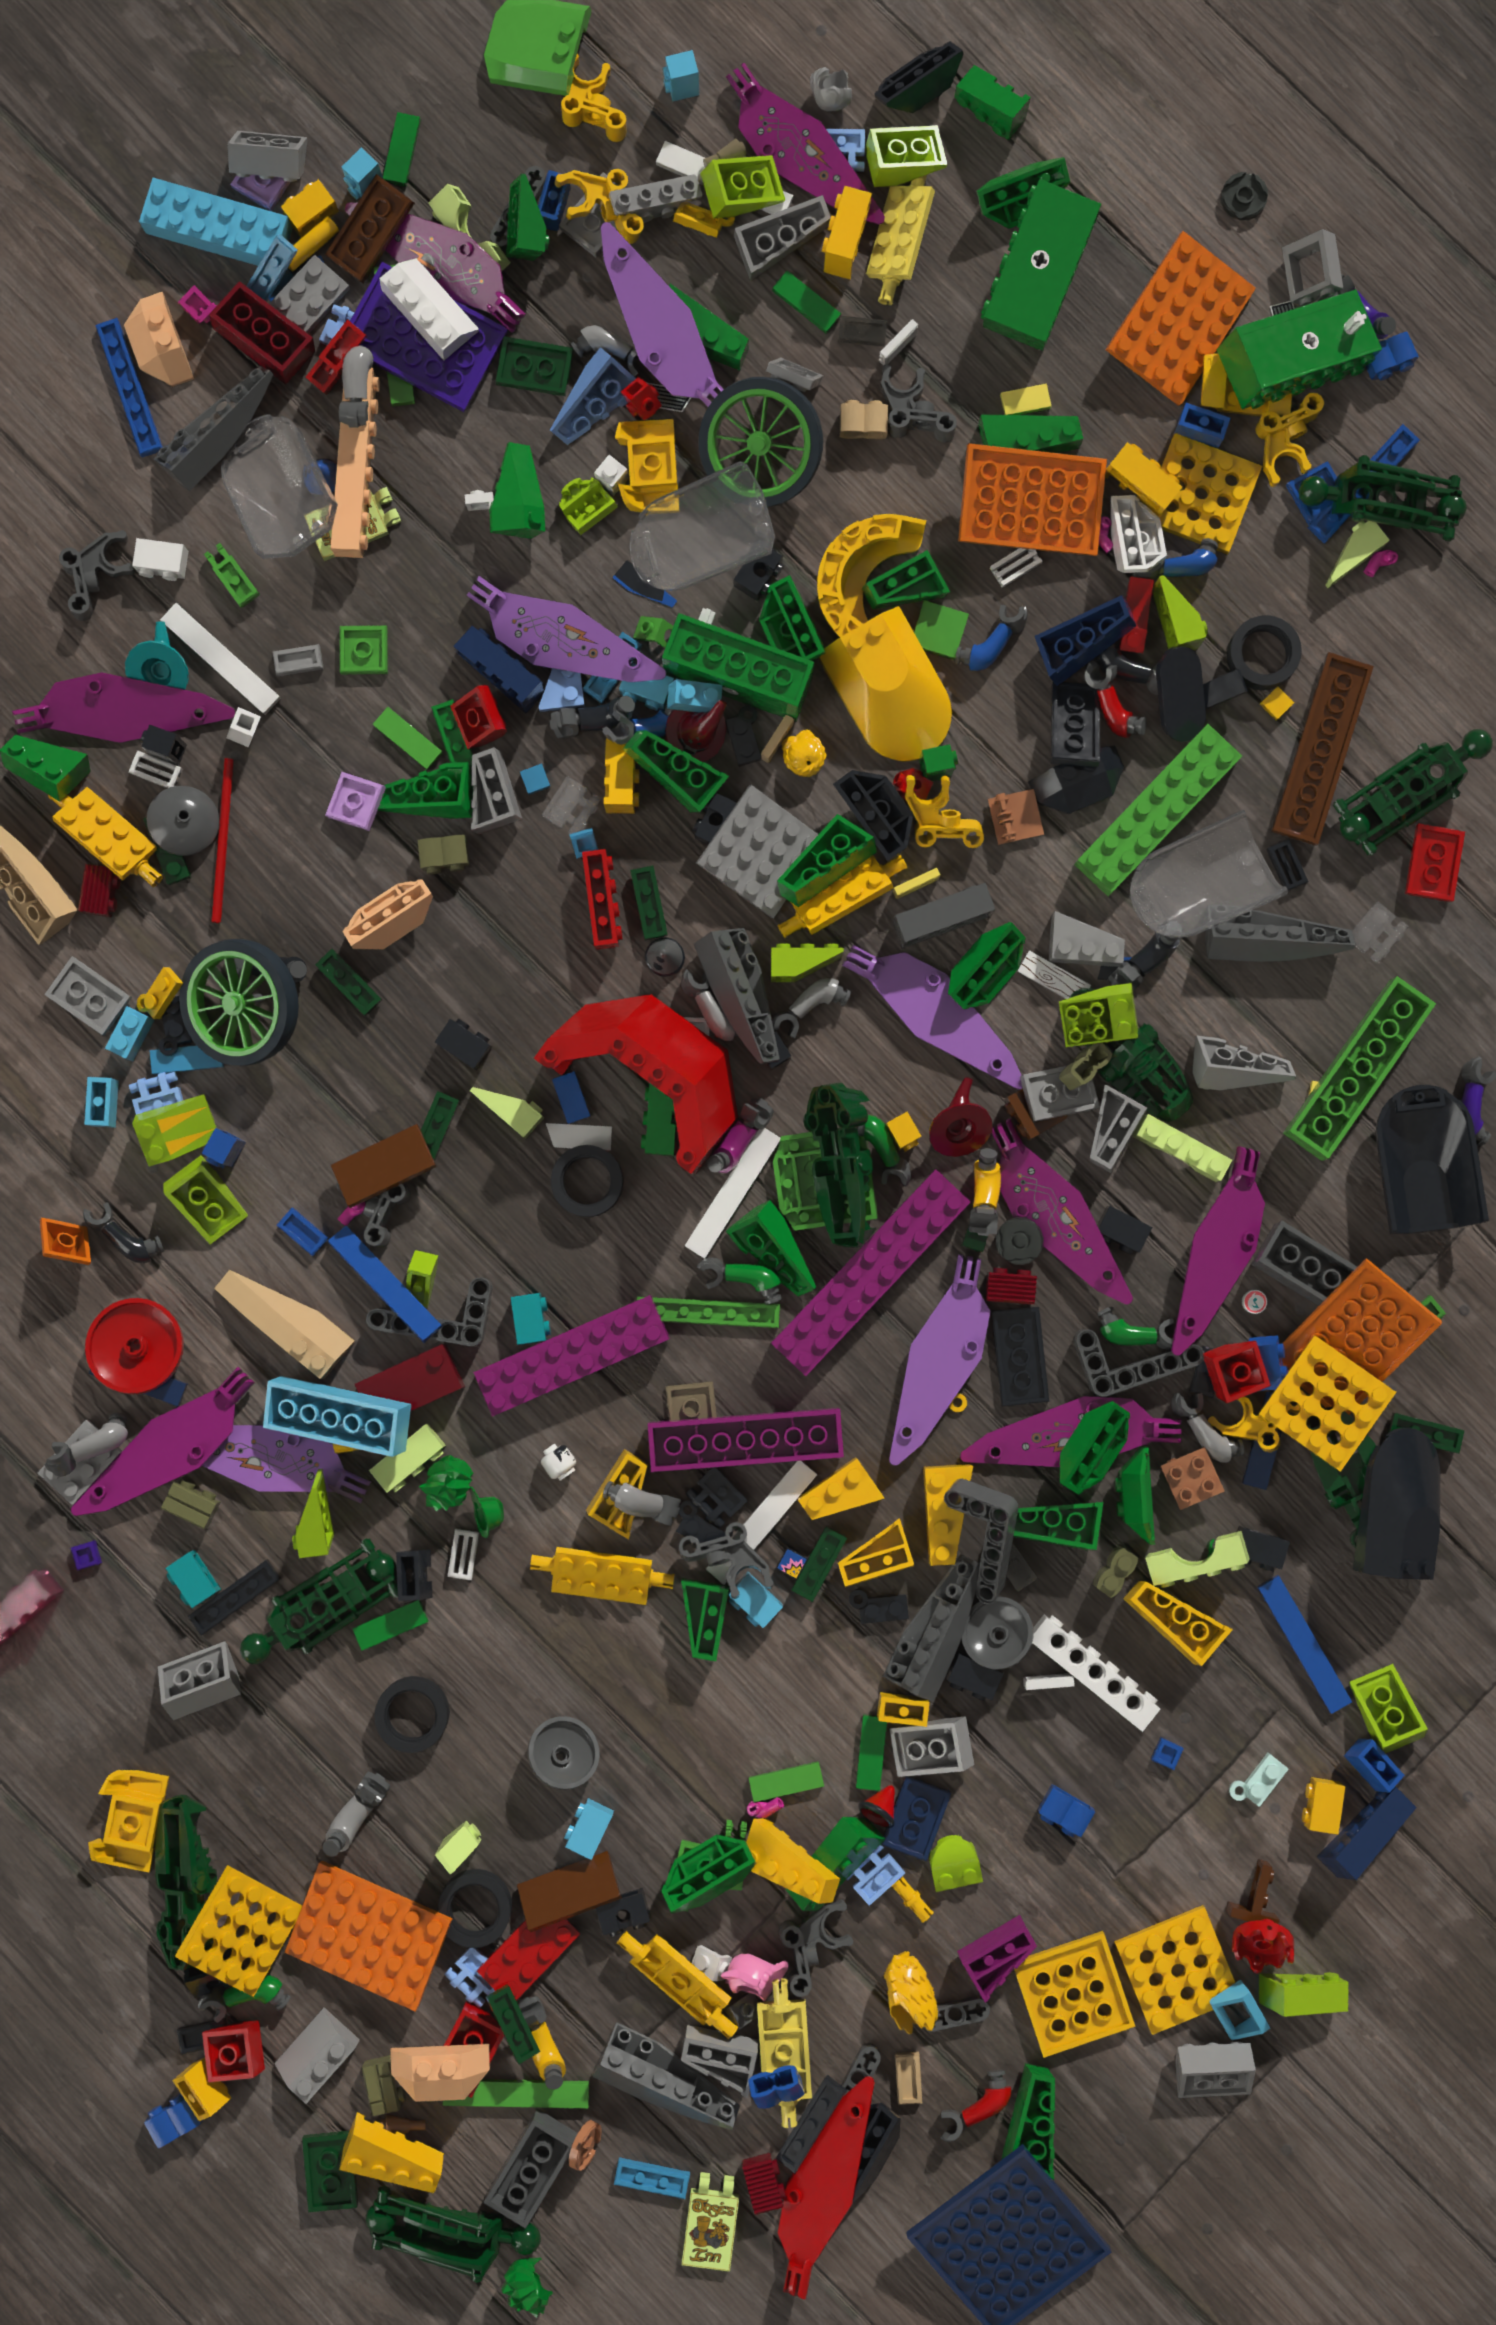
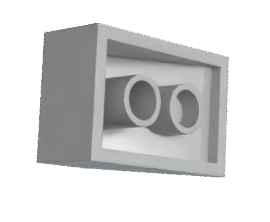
[889,1717,974,1777]

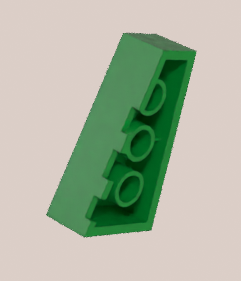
[777,814,877,907]

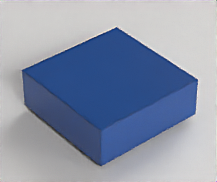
[1151,1737,1184,1770]

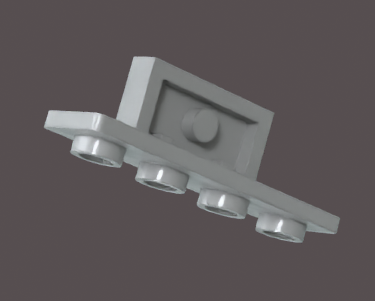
[609,174,702,223]

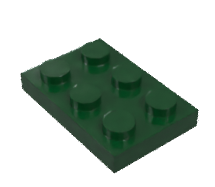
[496,336,574,397]
[302,2131,358,2213]

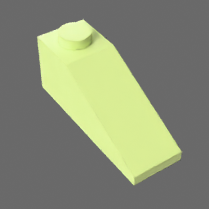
[1325,520,1390,588]
[470,1087,544,1139]
[435,1820,481,1874]

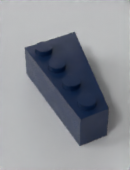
[1035,595,1137,686]
[453,626,544,713]
[1316,1787,1417,1880]

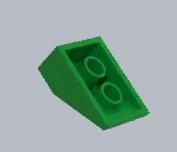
[506,174,549,261]

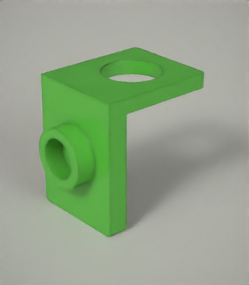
[633,616,673,648]

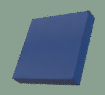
[1286,461,1337,526]

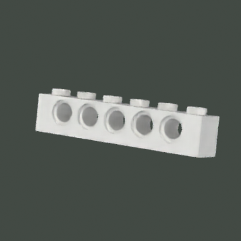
[1033,1615,1160,1732]

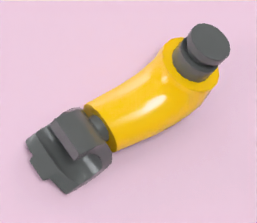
[969,1148,1001,1236]
[518,1996,566,2089]

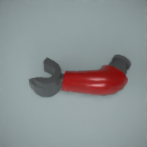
[1085,661,1147,738]
[941,2070,1011,2142]

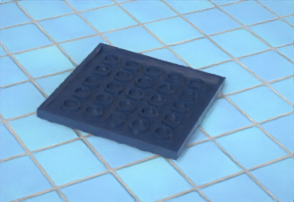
[906,2144,1112,2325]

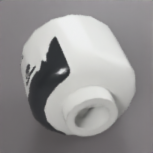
[541,1444,576,1481]

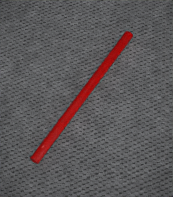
[211,758,234,923]

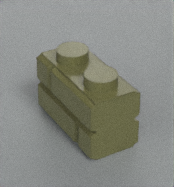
[161,1479,221,1529]
[362,2055,406,2116]

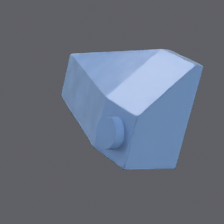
[550,347,636,445]

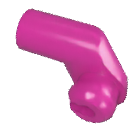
[1099,516,1113,554]
[1363,550,1398,577]
[338,1201,366,1226]
[747,1797,784,1818]

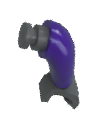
[1326,274,1396,339]
[1461,1056,1496,1147]

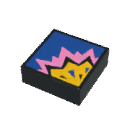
[776,1547,808,1580]

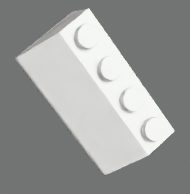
[379,258,479,360]

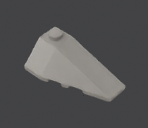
[1193,1036,1296,1090]

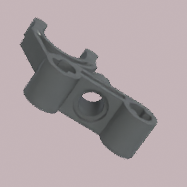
[880,364,957,443]
[59,530,134,621]
[336,1149,411,1247]
[679,1522,773,1599]
[779,1899,853,1997]

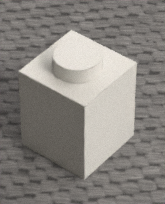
[594,455,629,496]
[226,707,260,747]

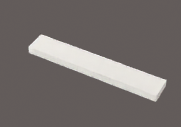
[656,141,793,214]
[160,603,281,715]
[685,1128,780,1259]
[706,1461,817,1585]

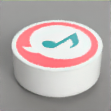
[1242,1290,1267,1314]

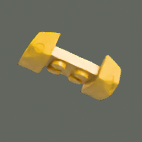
[1201,353,1292,417]
[615,419,680,514]
[88,1770,169,1872]

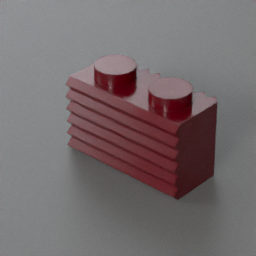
[78,864,121,918]
[985,1268,1037,1305]
[742,2152,786,2215]

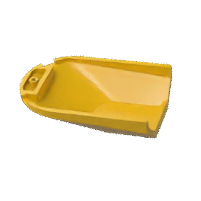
[818,606,952,762]

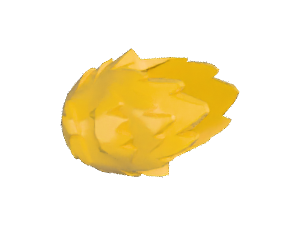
[884,1951,938,2034]

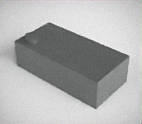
[893,883,995,949]
[1251,1221,1357,1306]
[484,2108,578,2229]

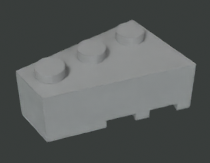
[1049,911,1125,967]
[1090,1085,1147,1173]

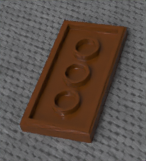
[325,174,415,284]
[331,1124,437,1208]
[517,1851,622,1932]

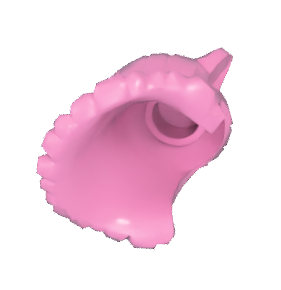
[721,1954,788,2002]

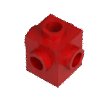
[621,377,662,421]
[892,768,933,804]

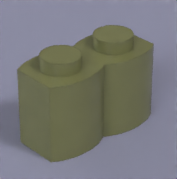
[418,835,470,874]
[1059,1043,1112,1091]
[1093,1545,1138,1598]

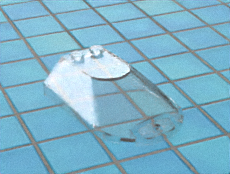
[221,415,338,559]
[630,461,775,591]
[1130,810,1288,938]

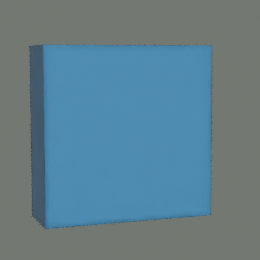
[520,764,551,795]
[569,828,598,859]

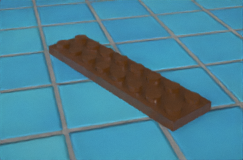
[1271,652,1374,846]

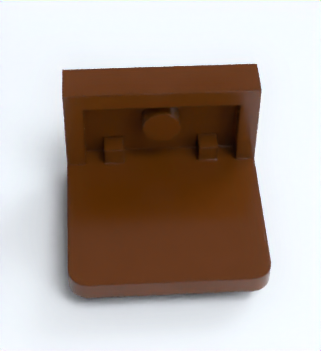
[1004,1089,1068,1140]

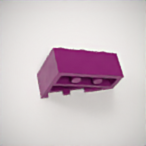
[957,1915,1037,2003]

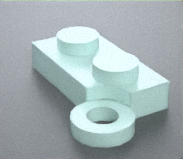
[1229,1752,1289,1807]

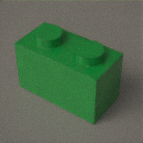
[919,744,958,781]

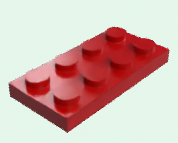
[477,1919,580,2001]

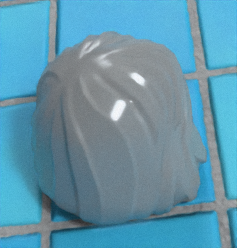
[810,67,852,112]

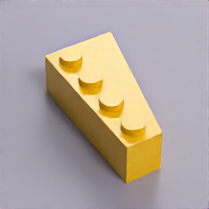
[923,1464,973,1566]
[1123,1581,1233,1666]
[746,1818,840,1904]
[340,2112,444,2193]

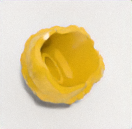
[781,730,826,777]

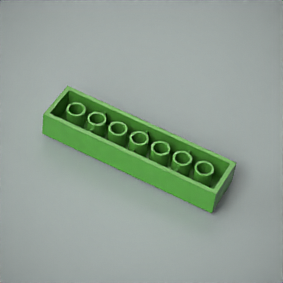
[1074,724,1242,897]
[1283,976,1436,1161]

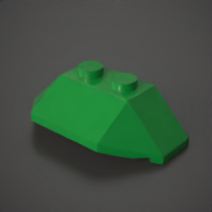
[976,157,1070,229]
[759,575,825,661]
[948,922,1026,1010]
[1060,1401,1130,1495]
[1115,1446,1155,1545]
[661,1834,756,1913]

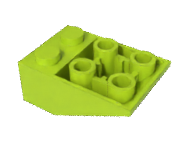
[771,944,844,982]
[1059,983,1138,1047]

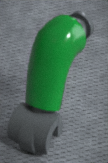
[857,1115,911,1187]
[697,1257,781,1304]
[1097,1307,1174,1350]
[198,1975,291,2023]

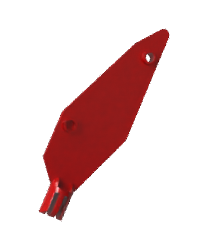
[777,2076,875,2299]

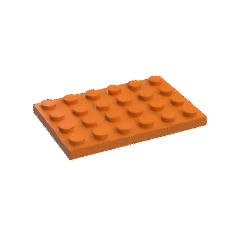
[1105,231,1256,406]
[958,443,1107,556]
[1282,1258,1442,1414]
[284,1861,453,2012]

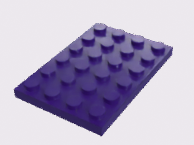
[350,262,508,413]

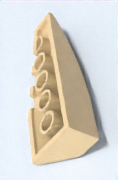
[0,826,77,945]
[214,1270,355,1379]

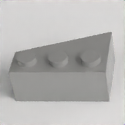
[471,748,522,834]
[681,2024,758,2099]

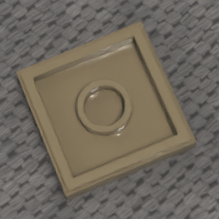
[666,1381,717,1421]

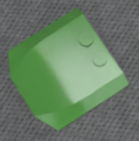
[484,0,592,96]
[773,1127,878,1231]

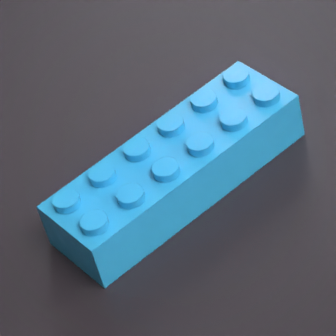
[139,178,293,266]
[263,1376,411,1457]

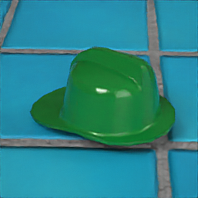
[469,1486,504,1538]

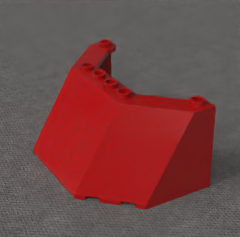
[534,994,738,1174]

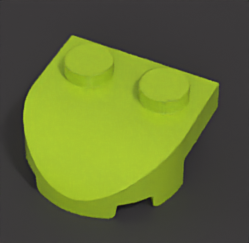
[559,477,618,535]
[929,1835,983,1892]

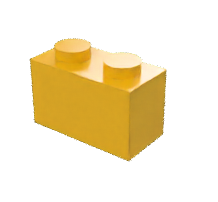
[281,179,339,238]
[885,1112,922,1152]
[877,1692,930,1727]
[1302,1777,1345,1835]
[172,2057,231,2121]

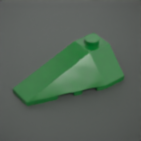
[489,442,545,539]
[377,762,473,819]
[726,1200,816,1297]

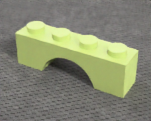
[428,184,510,272]
[1133,1114,1232,1182]
[1145,1531,1250,1588]

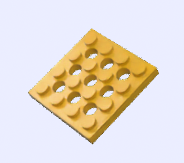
[1146,433,1262,555]
[1258,1335,1396,1472]
[175,1865,302,1997]
[1114,1905,1235,2035]
[1014,1931,1135,2058]

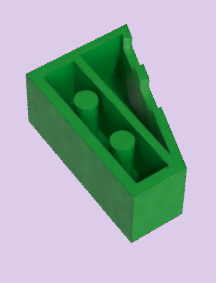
[954,65,1031,140]
[862,550,950,610]
[0,735,91,802]

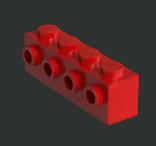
[582,849,623,950]

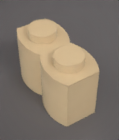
[840,400,888,439]

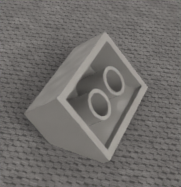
[228,131,307,182]
[158,1641,241,1720]
[275,2008,360,2104]
[1176,2041,1256,2098]

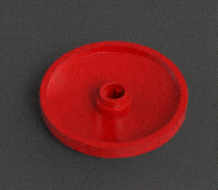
[85,1298,184,1394]

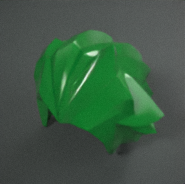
[419,1455,474,1512]
[501,2258,553,2318]

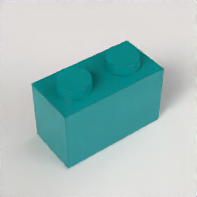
[511,1293,551,1345]
[165,1549,221,1608]

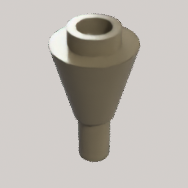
[703,138,746,168]

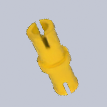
[891,1876,934,1923]

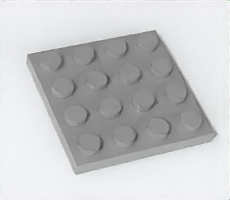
[696,785,818,918]

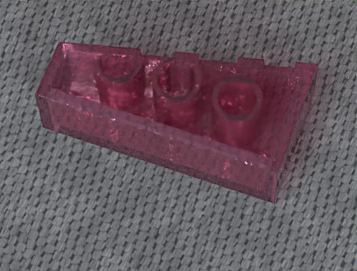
[0,1568,64,1646]

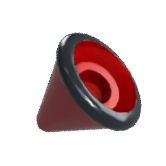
[858,1785,895,1828]

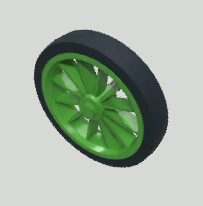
[698,377,823,507]
[179,939,299,1066]

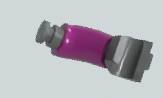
[707,1098,774,1173]

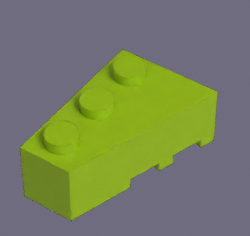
[1259,1972,1348,2017]

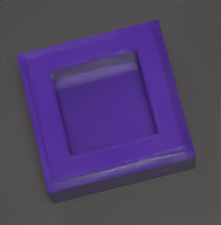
[71,1540,102,1571]

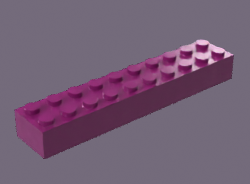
[771,1169,970,1376]

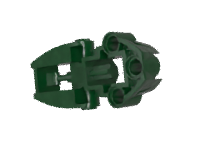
[1069,988,1194,1122]
[803,1083,877,1248]
[1306,1406,1376,1548]
[155,1795,217,1970]

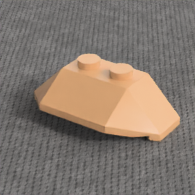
[124,292,194,387]
[342,879,433,949]
[391,2044,490,2102]

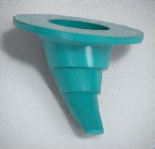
[125,621,189,690]

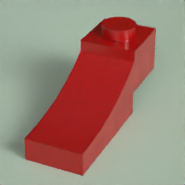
[305,319,367,396]
[1118,576,1154,653]

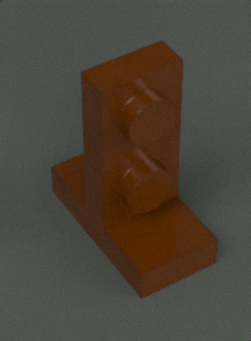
[1226,1859,1280,1924]

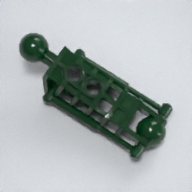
[1298,455,1467,541]
[1333,729,1493,856]
[240,1538,398,1664]
[366,2186,541,2283]

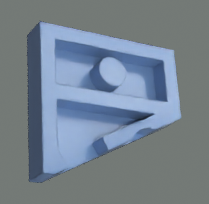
[539,668,585,712]

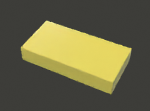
[1000,383,1051,415]
[893,868,940,899]

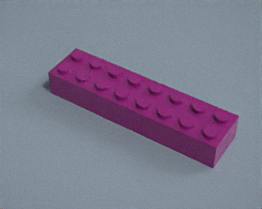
[473,1295,670,1417]
[648,1408,844,1472]

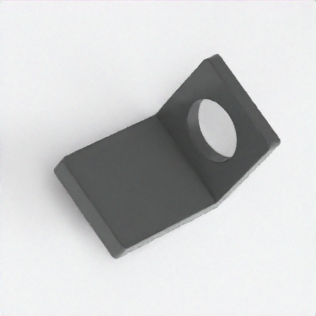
[722,1993,758,2030]

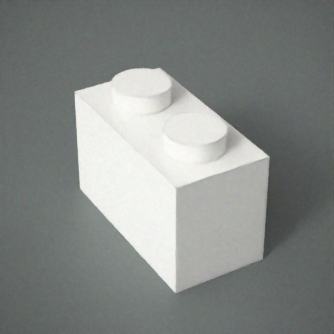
[132,538,189,581]

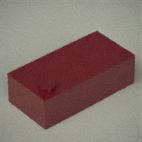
[209,281,315,385]
[355,1343,465,1412]

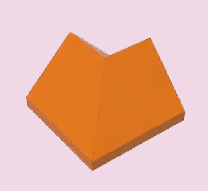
[40,1217,91,1265]

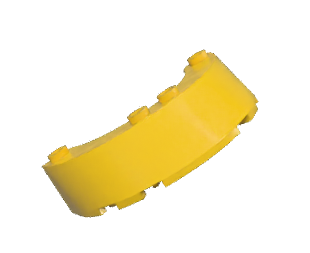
[817,514,927,637]

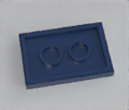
[881,1776,952,1862]

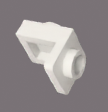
[465,490,494,511]
[692,1945,732,1981]

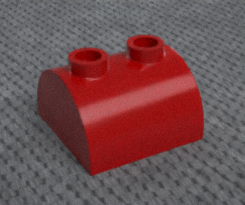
[450,685,507,749]

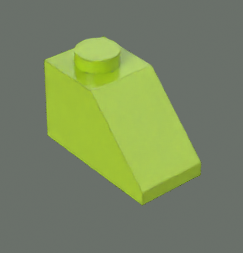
[406,1250,438,1308]

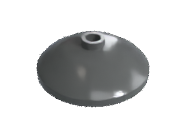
[147,786,219,856]
[961,1596,1034,1670]
[528,1716,600,1790]

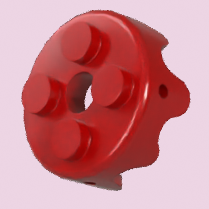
[1232,1919,1294,1973]

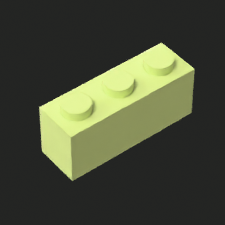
[369,1424,446,1493]

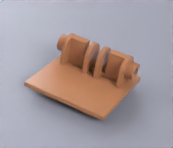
[988,789,1044,845]
[1161,1447,1224,1510]

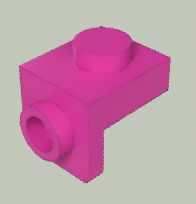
[177,285,216,324]

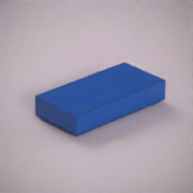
[552,1072,590,1124]
[276,1207,329,1256]

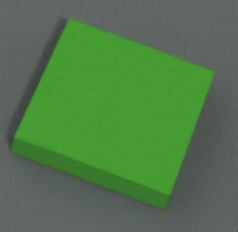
[914,600,969,660]
[340,625,388,675]

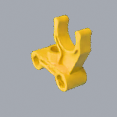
[561,54,627,142]
[554,169,644,244]
[1255,393,1324,487]
[905,775,984,848]
[1208,1390,1307,1452]

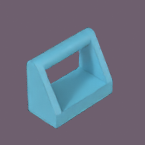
[1210,1980,1271,2040]

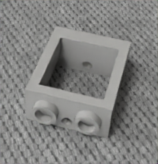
[1282,229,1343,307]

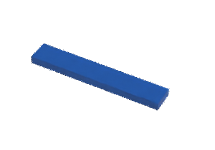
[95,318,163,458]
[1308,424,1420,544]
[328,1226,442,1343]
[1257,1575,1352,1714]

